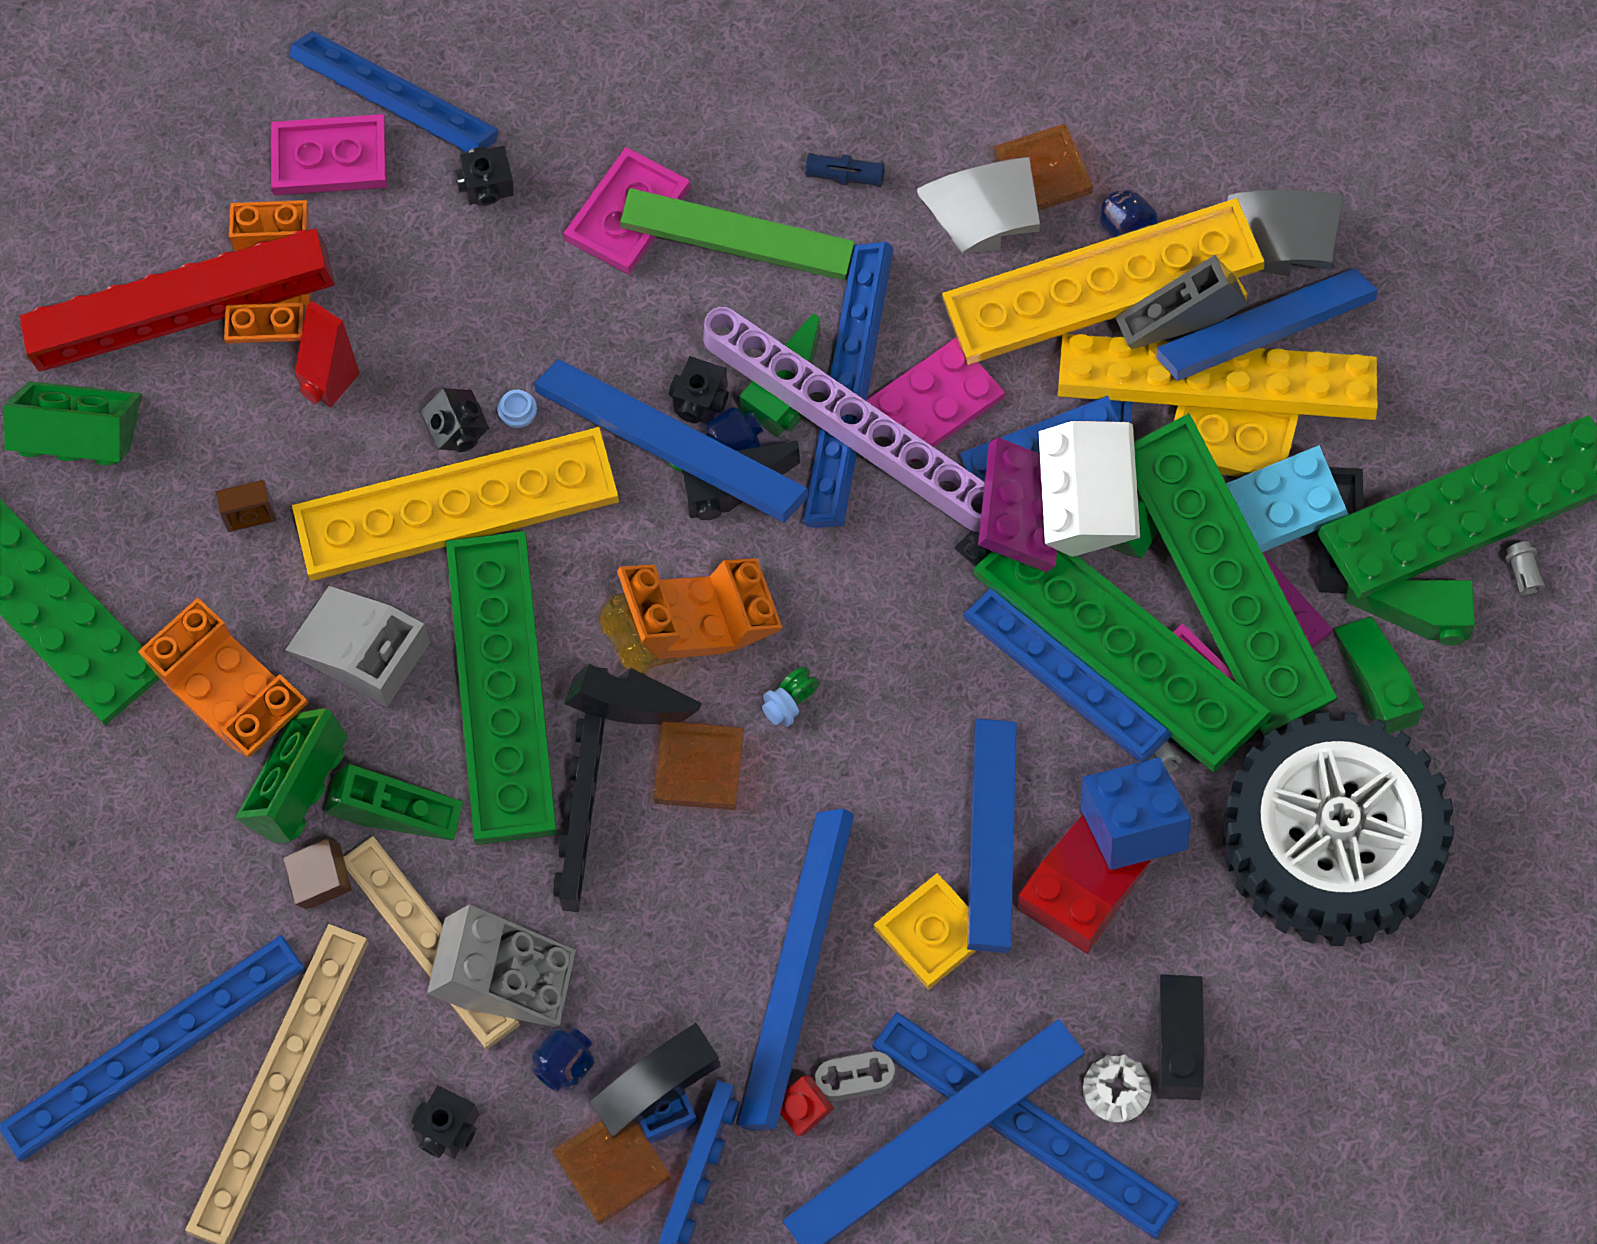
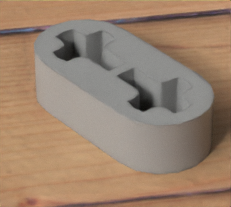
[815,1052,895,1101]

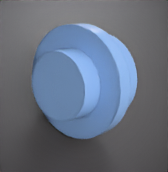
[498,390,537,428]
[762,688,799,727]

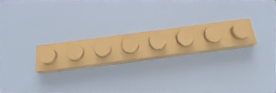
[185,924,369,1244]

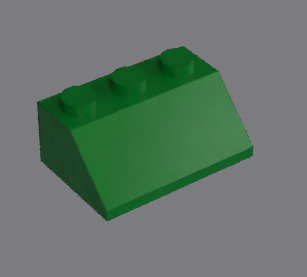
[4,381,142,465]
[235,708,348,844]

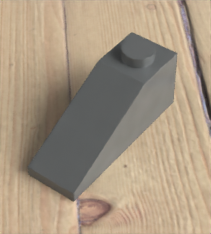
[1116,255,1248,349]

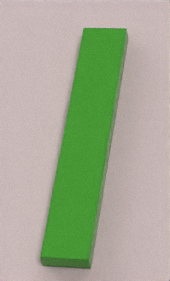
[620,188,854,280]

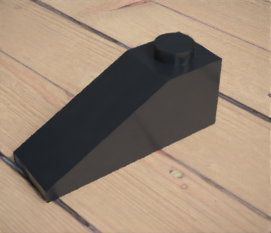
[681,440,800,520]
[1157,974,1204,1100]

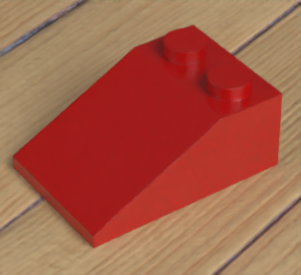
[1018,814,1153,954]

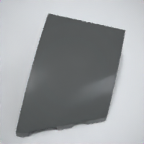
[1227,190,1344,277]

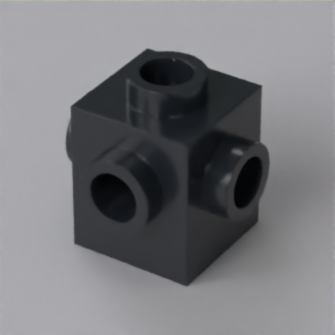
[454,146,514,205]
[669,356,729,425]
[421,388,490,452]
[411,1085,480,1159]

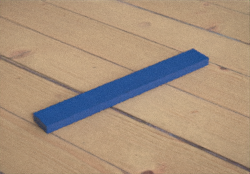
[803,241,894,528]
[534,359,808,523]
[737,808,854,1131]
[0,935,306,1162]
[872,1011,1180,1240]
[782,1019,1085,1244]

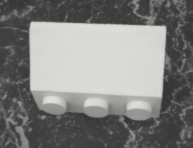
[1039,421,1140,557]

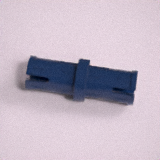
[805,153,885,187]

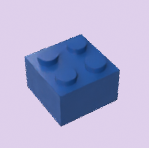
[1080,757,1191,870]

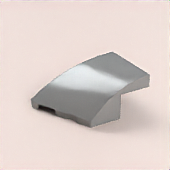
[917,157,1040,254]

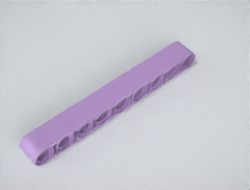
[703,307,985,532]

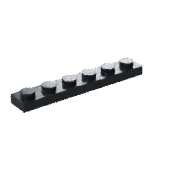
[553,667,609,912]

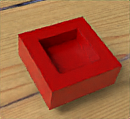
[780,1075,834,1136]

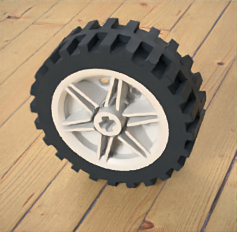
[1222,712,1455,946]

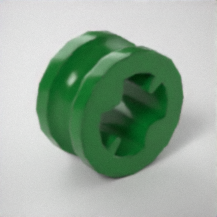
[779,666,820,705]

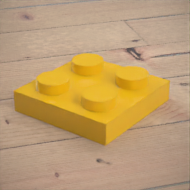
[874,873,976,990]

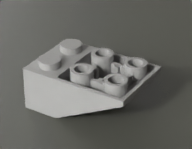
[285,586,430,707]
[427,904,576,1027]

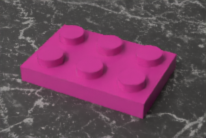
[271,114,387,195]
[563,147,691,275]
[866,337,1005,463]

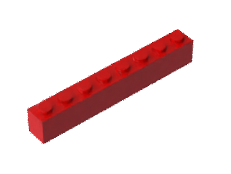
[19,228,335,372]

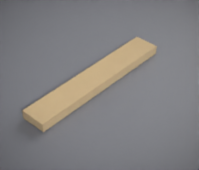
[343,836,520,1050]

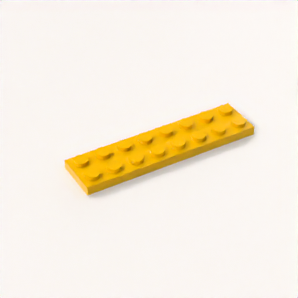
[942,198,1264,365]
[1058,334,1378,420]
[292,427,619,581]

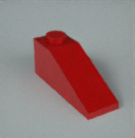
[295,301,360,408]

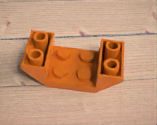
[224,200,311,344]
[617,558,783,659]
[138,597,309,758]

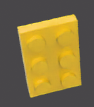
[1174,405,1299,478]

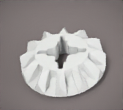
[1083,1054,1151,1122]

